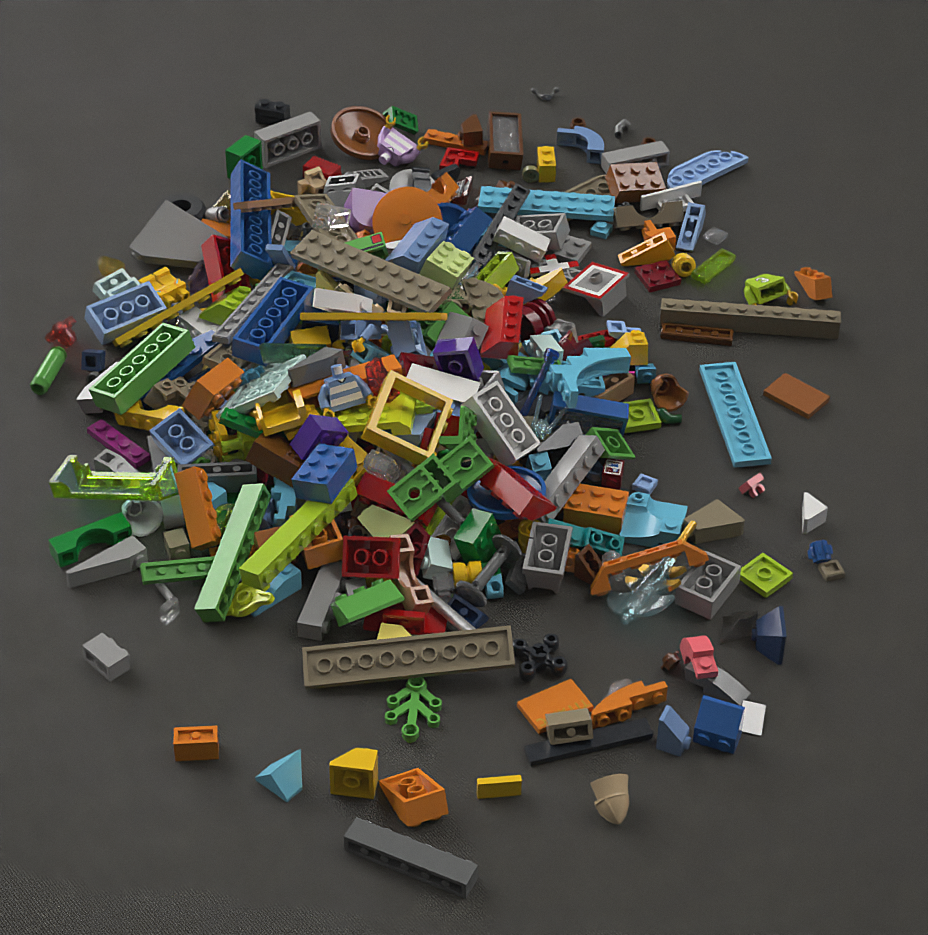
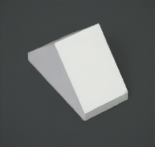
[802,493,828,534]

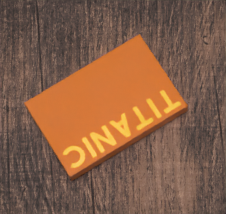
[517,679,594,734]

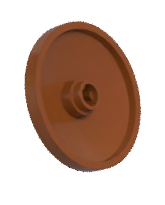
[330,106,393,160]

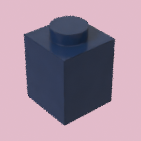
[81,349,106,371]

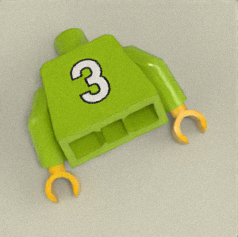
[744,274,798,305]

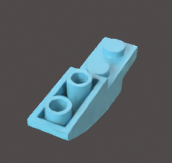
[271,477,297,526]

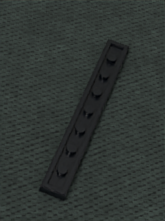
[471,183,530,270]

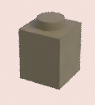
[163,528,190,560]

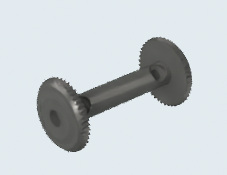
[456,535,522,607]

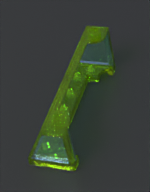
[49,455,179,501]

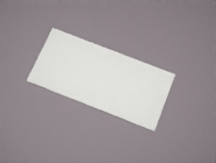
[407,363,480,402]

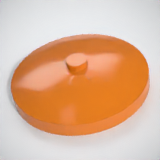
[372,187,443,243]

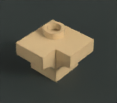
[297,166,327,195]

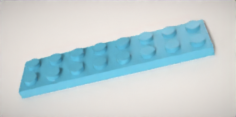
[478,186,615,222]
[699,362,772,468]

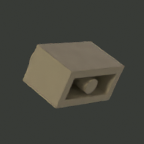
[545,708,593,745]

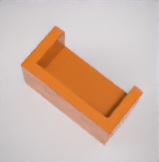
[173,726,219,761]

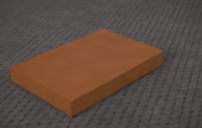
[763,373,830,419]

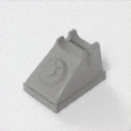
[522,521,573,594]

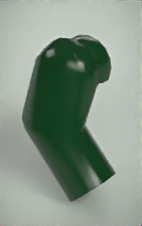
[656,408,682,424]

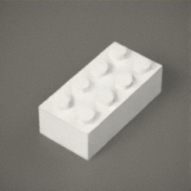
[461,381,541,466]

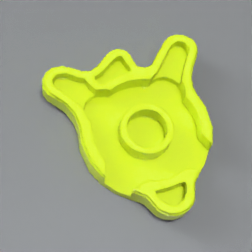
[226,583,275,617]

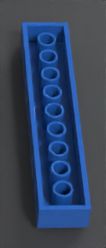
[230,159,272,281]

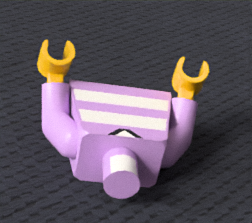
[377,115,428,166]

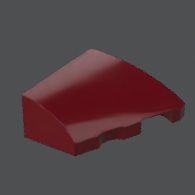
[406,522,431,577]

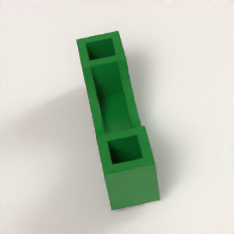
[48,512,132,568]

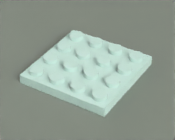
[216,354,306,419]

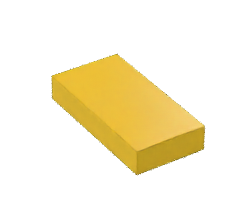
[477,775,522,799]

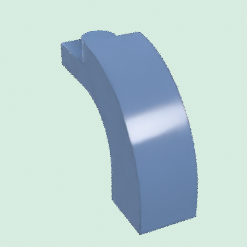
[557,126,604,164]

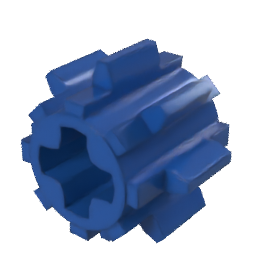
[807,540,833,564]

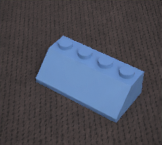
[386,217,449,274]

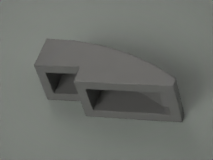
[685,661,751,706]

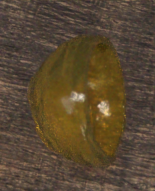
[98,256,126,277]

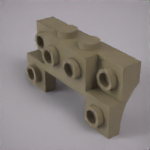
[153,376,220,433]

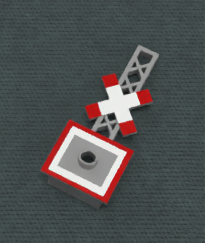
[515,252,629,317]

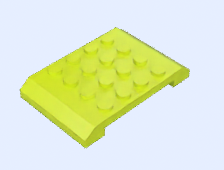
[316,387,417,436]

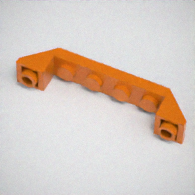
[590,539,709,596]

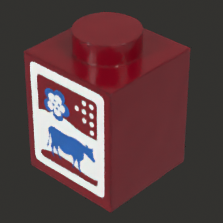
[601,458,625,490]

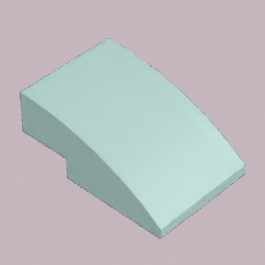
[92,268,140,300]

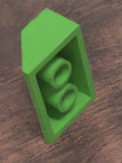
[330,578,405,627]

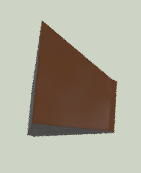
[574,544,611,585]

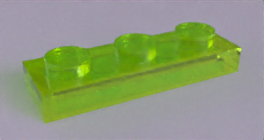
[691,248,736,284]

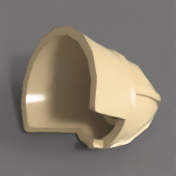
[590,774,629,825]

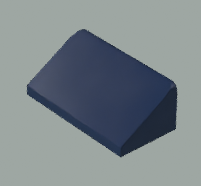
[448,593,489,629]

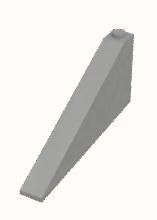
[129,200,228,269]

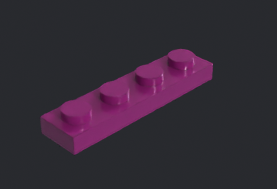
[87,419,151,469]

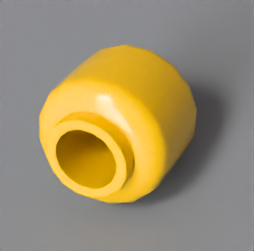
[671,253,696,277]

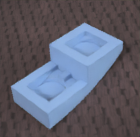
[606,320,641,339]

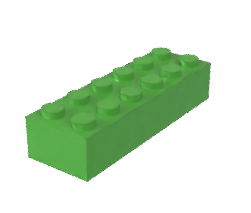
[89,323,196,415]

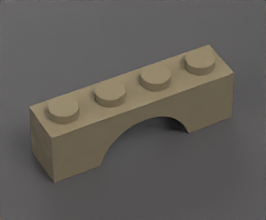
[613,201,684,231]

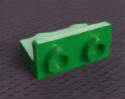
[383,106,418,135]

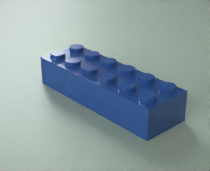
[232,277,314,367]

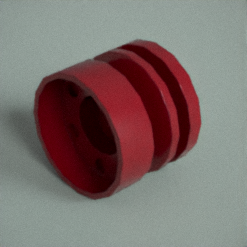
[520,298,556,343]

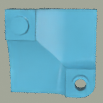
[620,492,688,547]

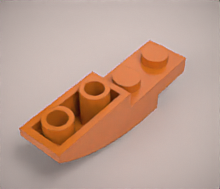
[591,681,668,729]

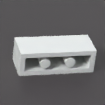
[493,216,551,263]

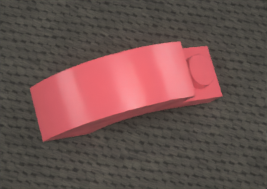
[680,635,718,679]

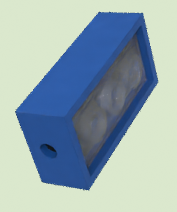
[546,391,629,437]

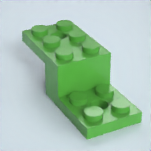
[387,436,495,522]

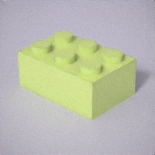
[419,241,474,290]

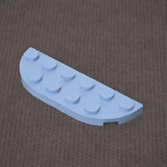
[667,150,749,189]

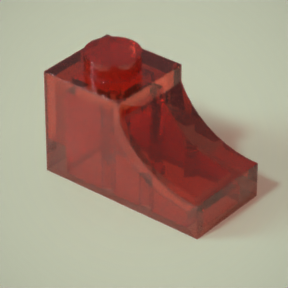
[365,357,400,403]

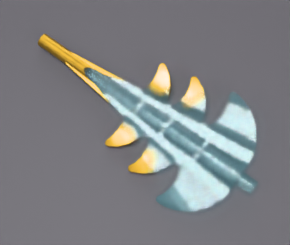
[607,521,697,625]

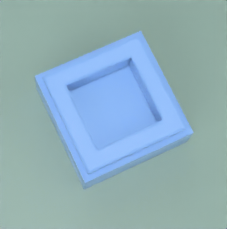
[632,474,658,494]

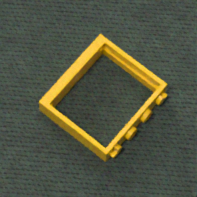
[361,370,453,465]

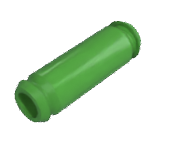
[30,346,67,395]

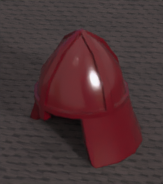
[558,330,593,361]

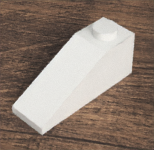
[313,288,373,313]

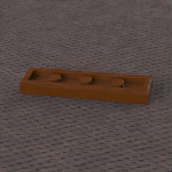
[660,323,734,346]

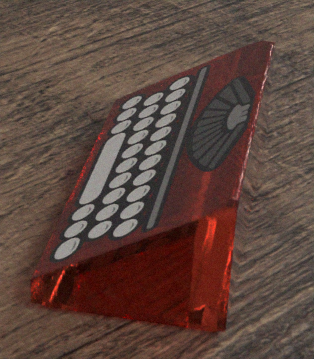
[450,176,473,205]

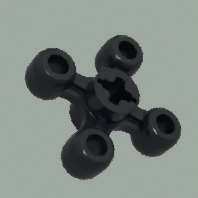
[513,633,568,681]

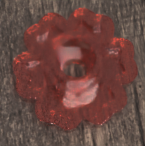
[44,315,77,348]

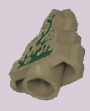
[442,285,473,313]

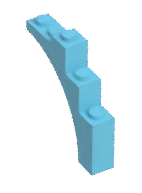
[546,348,631,408]

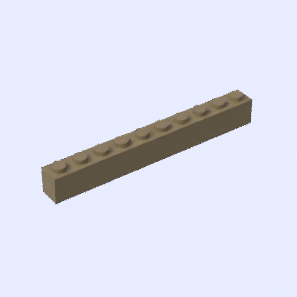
[660,298,841,339]

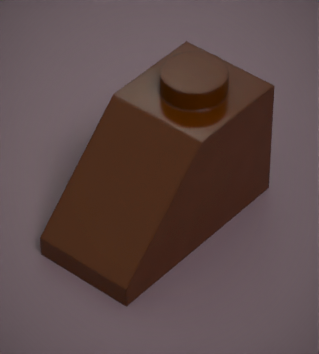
[458,114,483,147]

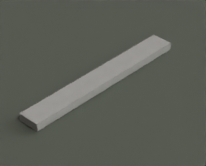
[212,263,293,344]

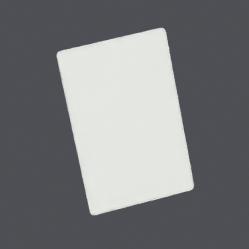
[742,700,766,736]

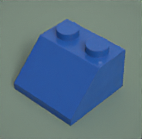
[693,695,745,754]

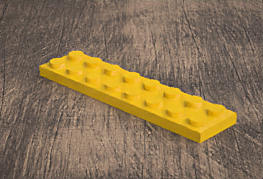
[112,268,244,348]

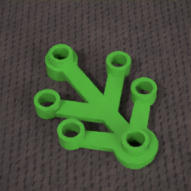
[385,677,442,743]

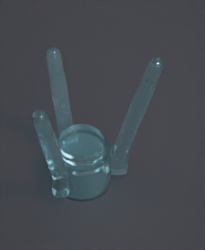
[531,394,569,440]

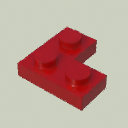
[439,147,479,170]

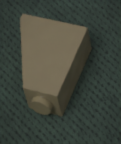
[682,499,745,544]

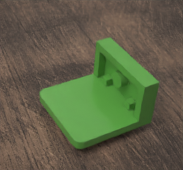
[439,406,477,450]

